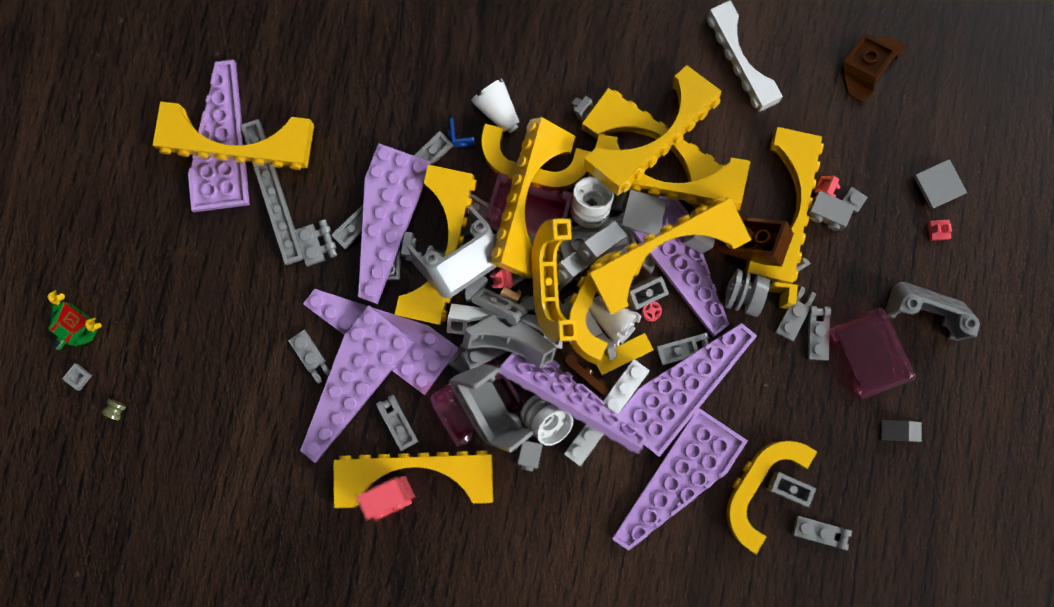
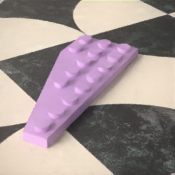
[188,60,250,212]
[358,144,432,304]
[619,196,729,337]
[303,289,459,395]
[300,306,414,463]
[618,323,757,457]
[499,353,647,454]
[612,408,747,551]

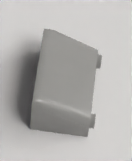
[883,282,980,341]

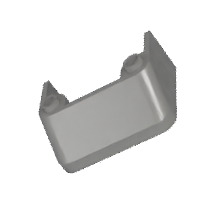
[408,206,497,298]
[449,364,534,452]

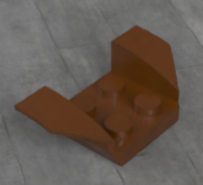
[843,33,907,104]

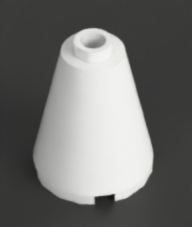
[471,79,519,133]
[588,296,641,346]

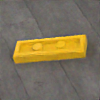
[596,333,653,376]

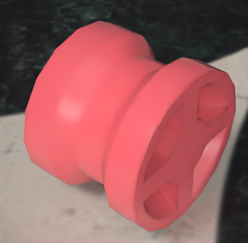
[641,301,662,322]

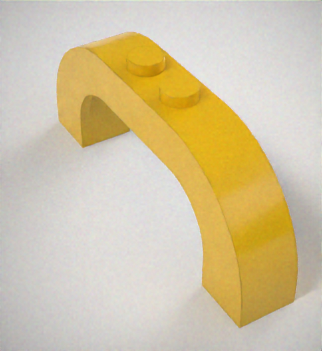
[482,124,591,192]
[532,219,577,341]
[566,252,645,365]
[726,441,817,554]

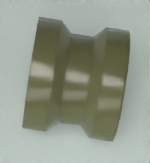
[101,398,127,421]

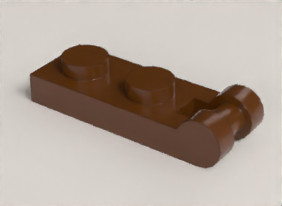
[565,354,610,397]

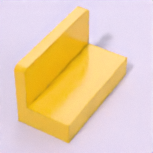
[768,282,798,309]

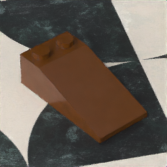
[710,217,794,267]

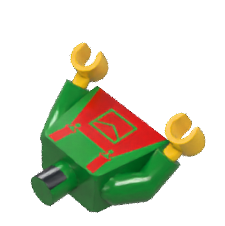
[48,290,102,350]

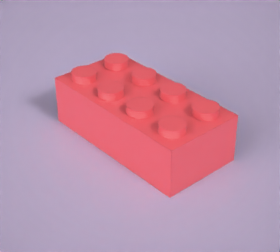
[357,476,415,521]

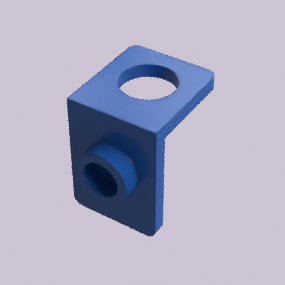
[448,118,475,148]

